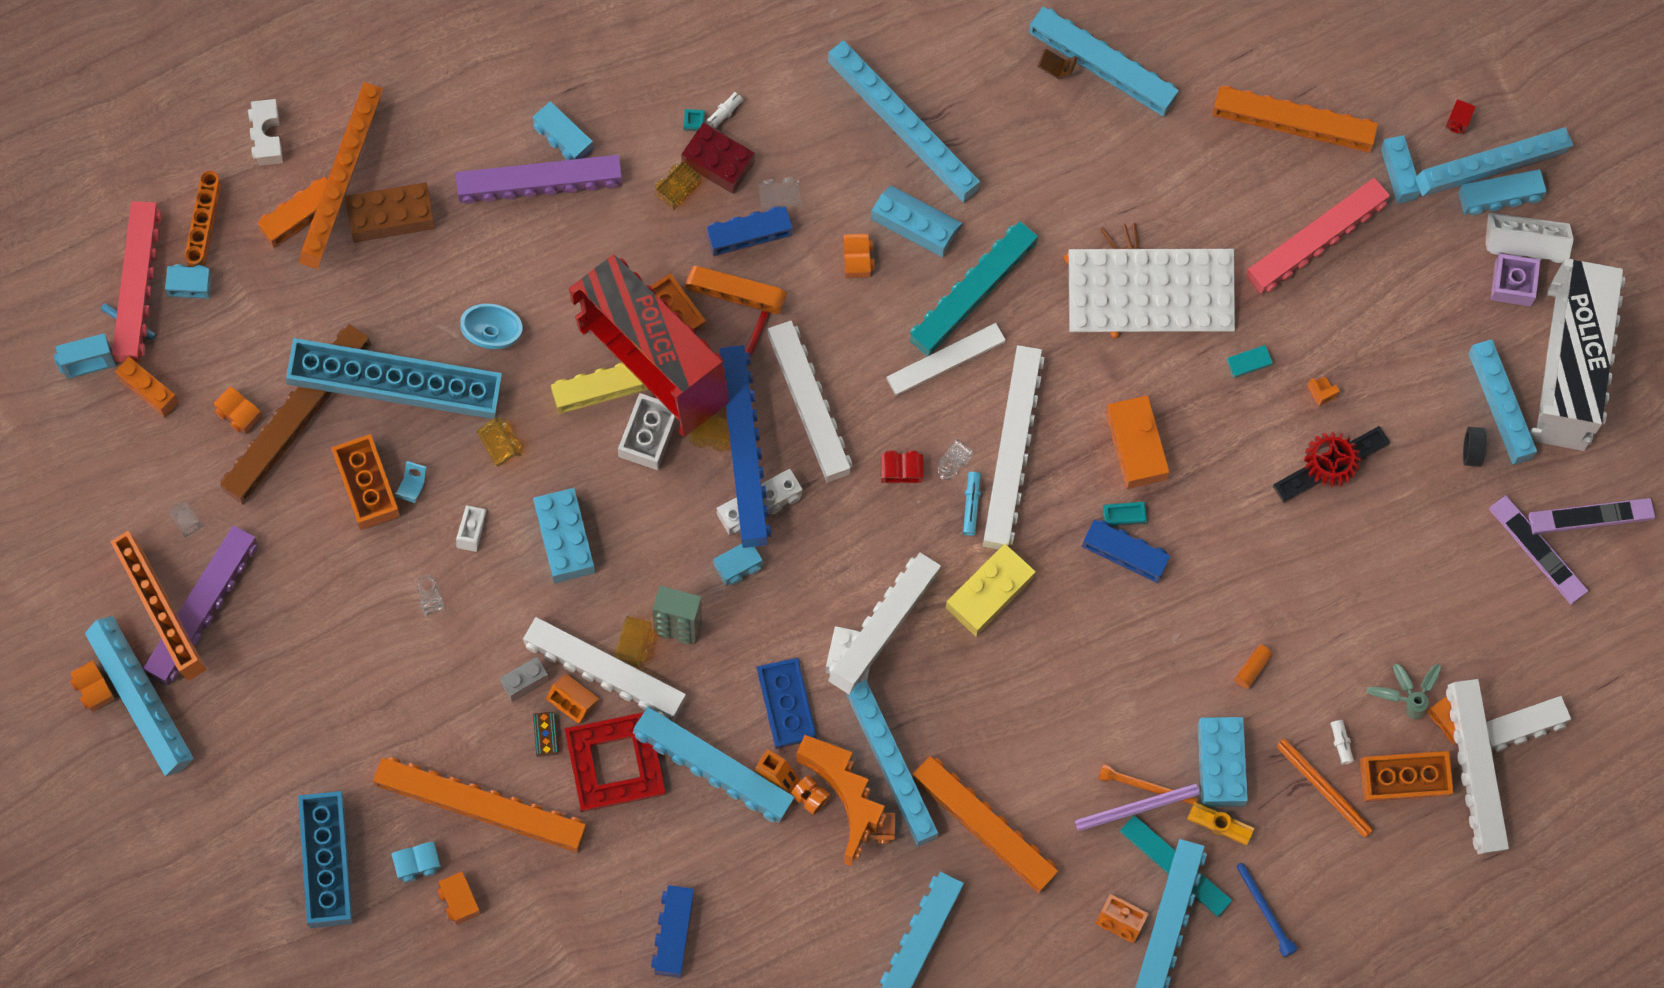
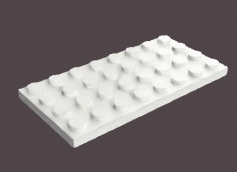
[1068,249,1235,332]

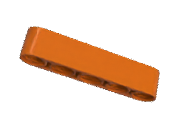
[185,170,221,267]
[685,266,787,314]

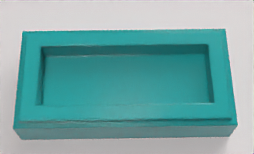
[1226,345,1273,378]
[1103,502,1147,526]

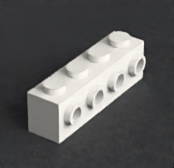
[717,469,802,535]

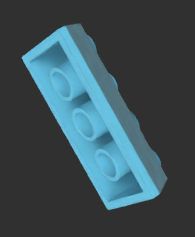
[871,186,962,257]

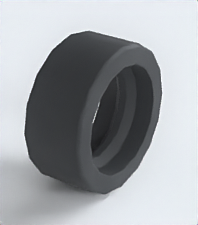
[1463,427,1487,467]

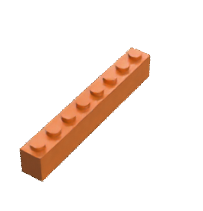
[1212,86,1378,153]
[110,530,207,681]
[912,756,1058,894]

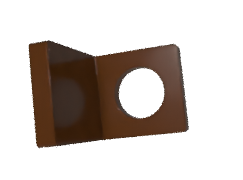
[1038,49,1078,79]

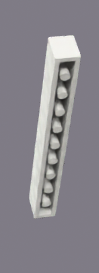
[982,345,1045,549]

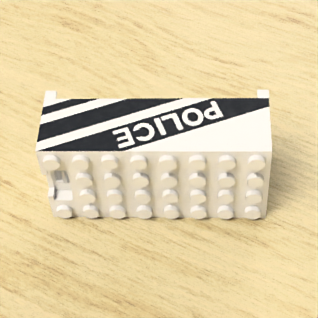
[1530,258,1625,451]

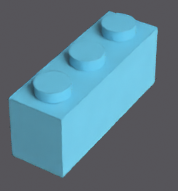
[533,101,593,160]
[1381,135,1420,204]

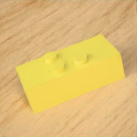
[945,544,1036,637]

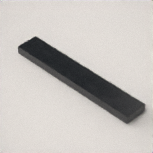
[1273,426,1390,504]

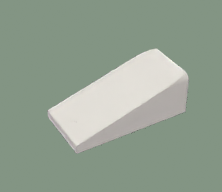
[456,505,487,552]

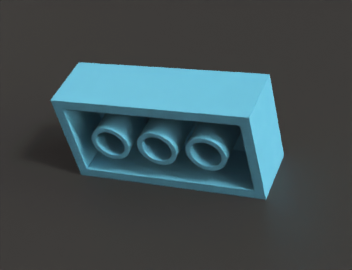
[533,488,595,583]
[1197,717,1247,807]

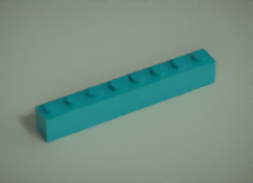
[910,221,1038,357]

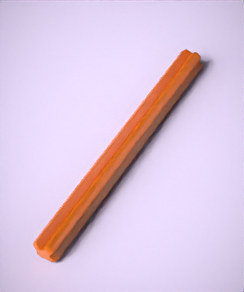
[1277,739,1373,837]

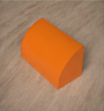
[546,674,600,724]

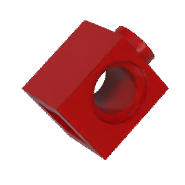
[1445,99,1476,134]

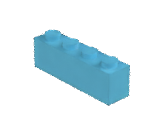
[1458,169,1547,215]

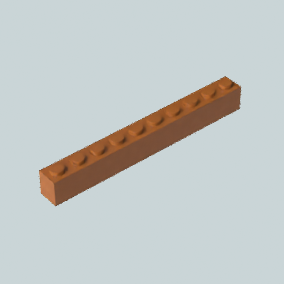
[220,324,371,504]

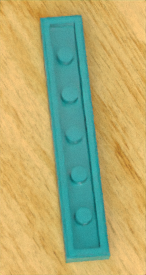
[1120,815,1232,918]

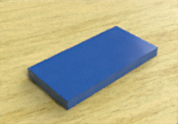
[756,658,817,749]

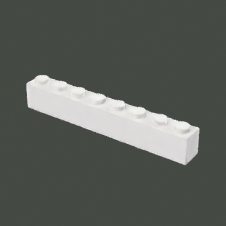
[768,321,853,483]
[828,553,941,695]
[523,617,686,721]
[1446,679,1509,854]

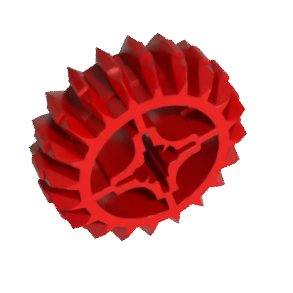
[1304,431,1361,488]

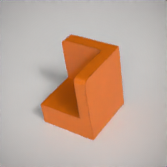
[1307,377,1340,407]

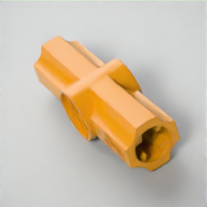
[1187,802,1254,846]

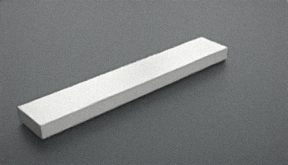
[886,323,1006,396]

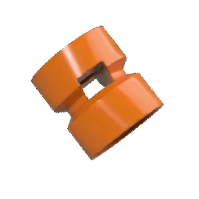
[791,775,831,815]

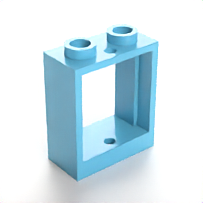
[54,333,116,379]

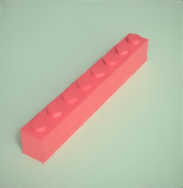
[1246,178,1390,295]
[112,201,162,363]

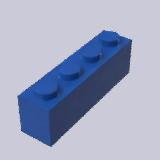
[707,206,792,257]
[1082,519,1170,583]
[651,885,694,978]

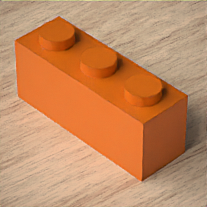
[115,357,179,418]

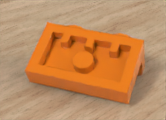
[1095,894,1149,943]

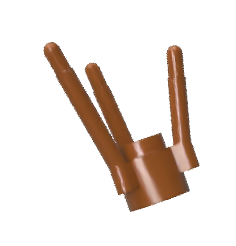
[1100,223,1139,249]

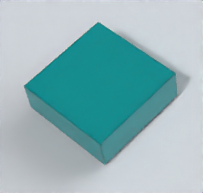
[683,109,705,131]

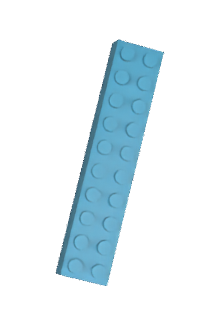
[286,338,502,419]

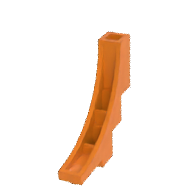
[796,735,887,867]

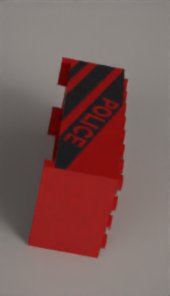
[568,254,729,438]

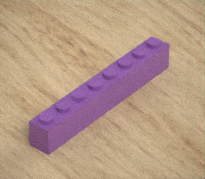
[456,155,622,204]
[143,525,258,686]

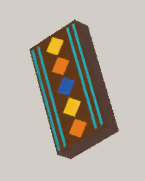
[533,712,558,757]

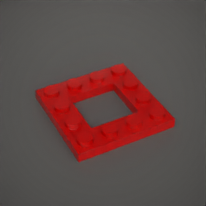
[564,712,666,812]

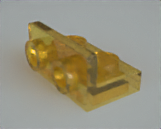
[476,417,523,467]

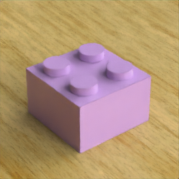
[1490,253,1540,307]

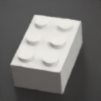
[618,393,677,470]

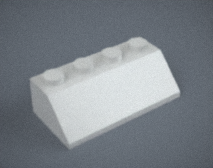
[1486,213,1574,263]

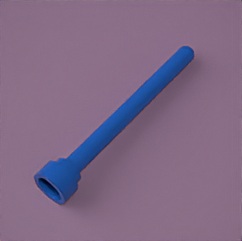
[1237,863,1299,958]

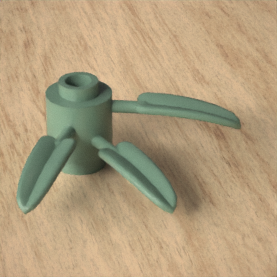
[1366,664,1441,719]

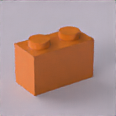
[437,871,481,925]

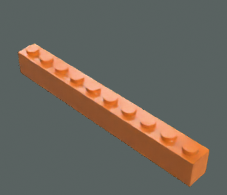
[298,82,383,269]
[373,757,586,853]

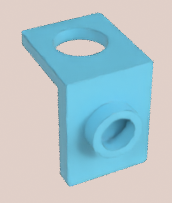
[395,461,427,503]

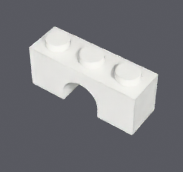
[248,99,283,166]

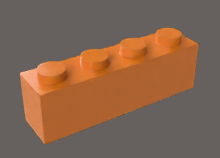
[257,176,327,248]

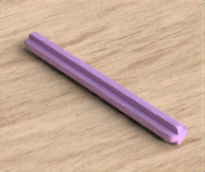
[1075,784,1200,831]

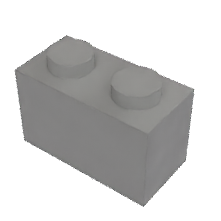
[500,657,549,702]

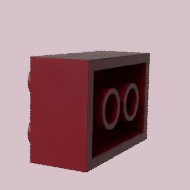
[681,123,755,194]

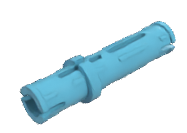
[962,472,981,536]

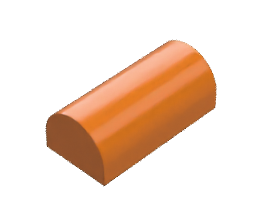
[1234,644,1273,689]

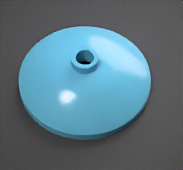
[460,304,523,349]

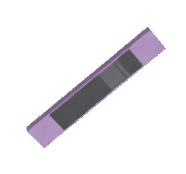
[1489,495,1588,605]
[1528,498,1655,534]

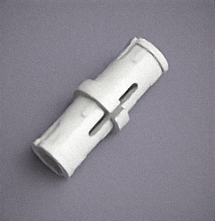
[706,92,743,129]
[1330,720,1354,765]

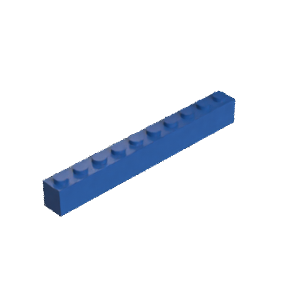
[720,345,771,548]

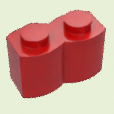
[880,450,924,483]

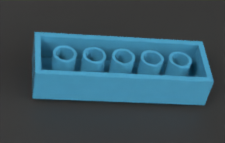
[298,791,353,929]

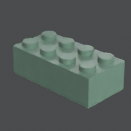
[652,586,702,645]

